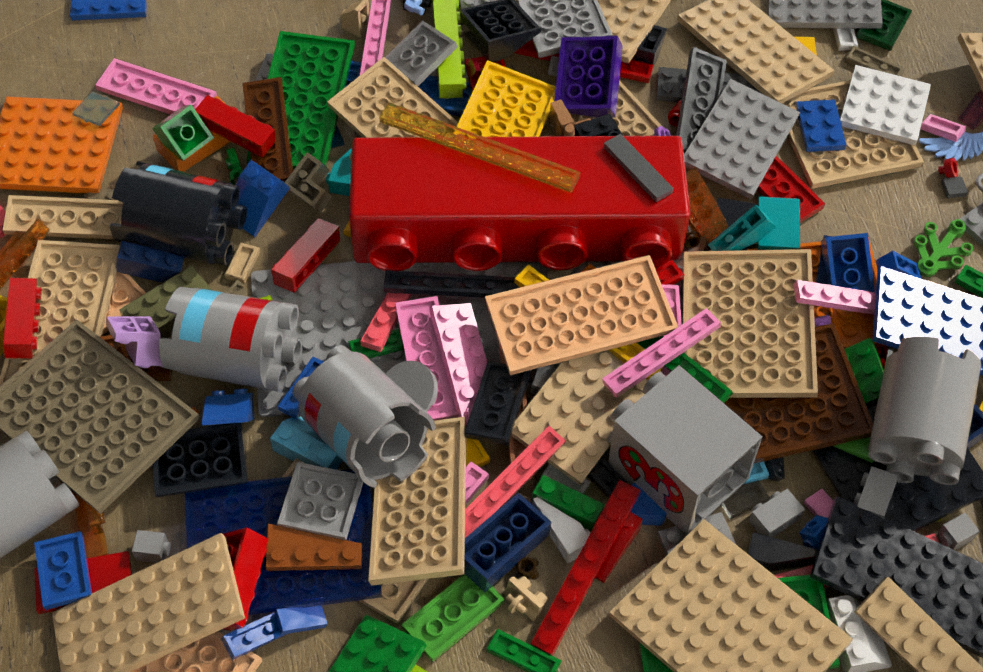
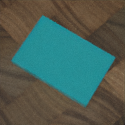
[758,197,800,250]

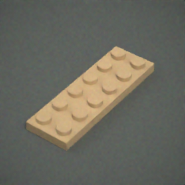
[3,195,123,239]
[854,577,983,672]

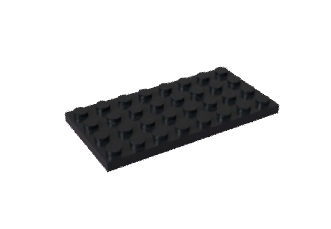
[810,496,983,658]

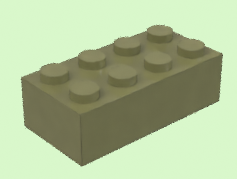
[119,266,212,339]

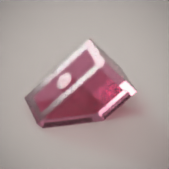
[958,89,983,130]

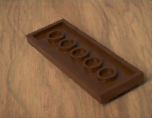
[243,77,293,183]

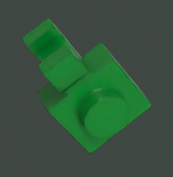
[225,148,243,185]

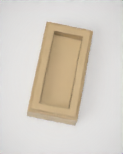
[225,242,260,284]

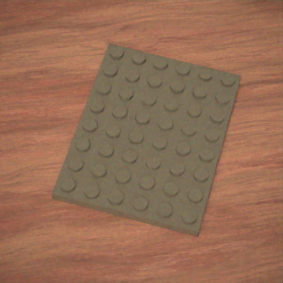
[0,319,200,514]

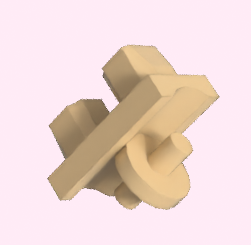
[503,576,548,621]

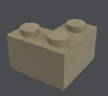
[285,152,332,213]

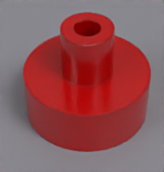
[938,158,959,178]

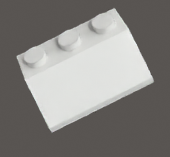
[827,595,892,672]

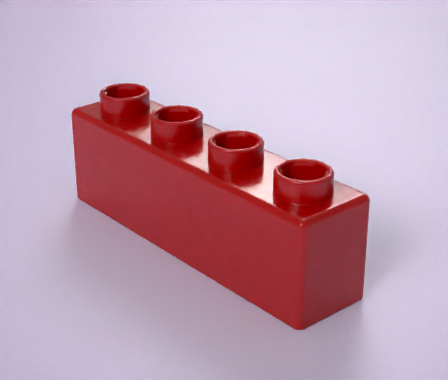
[349,136,690,271]

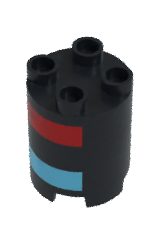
[110,161,247,266]

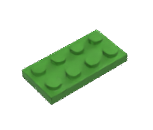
[402,574,505,662]

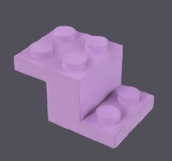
[106,316,163,368]

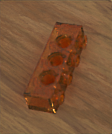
[686,167,728,243]

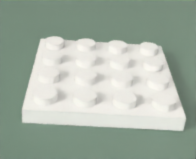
[840,65,931,145]

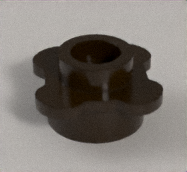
[516,557,539,580]

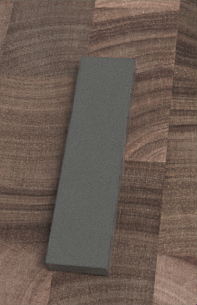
[603,134,674,202]

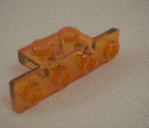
[0,219,50,289]
[71,490,109,558]

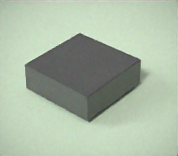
[941,177,968,198]

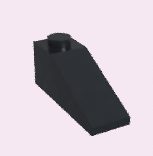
[747,532,818,572]

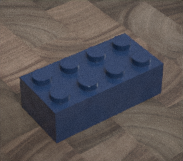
[464,493,552,592]

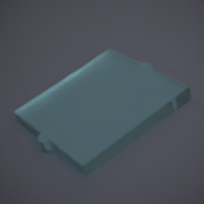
[72,91,120,126]

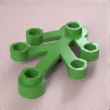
[913,219,973,277]

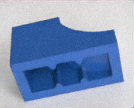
[875,250,921,279]

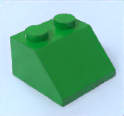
[152,104,214,161]

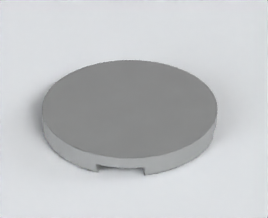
[386,361,438,412]

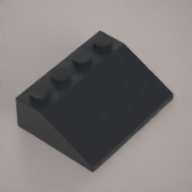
[460,0,541,62]
[153,422,248,498]

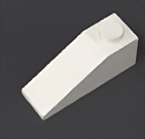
[532,497,590,564]

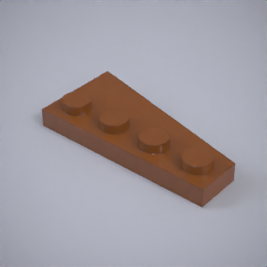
[266,524,362,571]

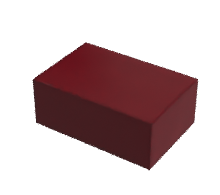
[467,58,482,80]

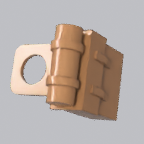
[549,99,591,136]

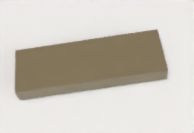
[844,46,905,76]

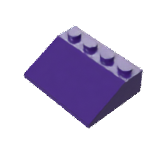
[555,36,623,118]

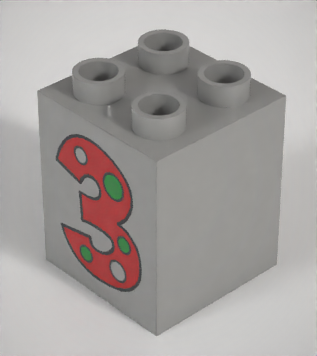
[607,365,762,535]

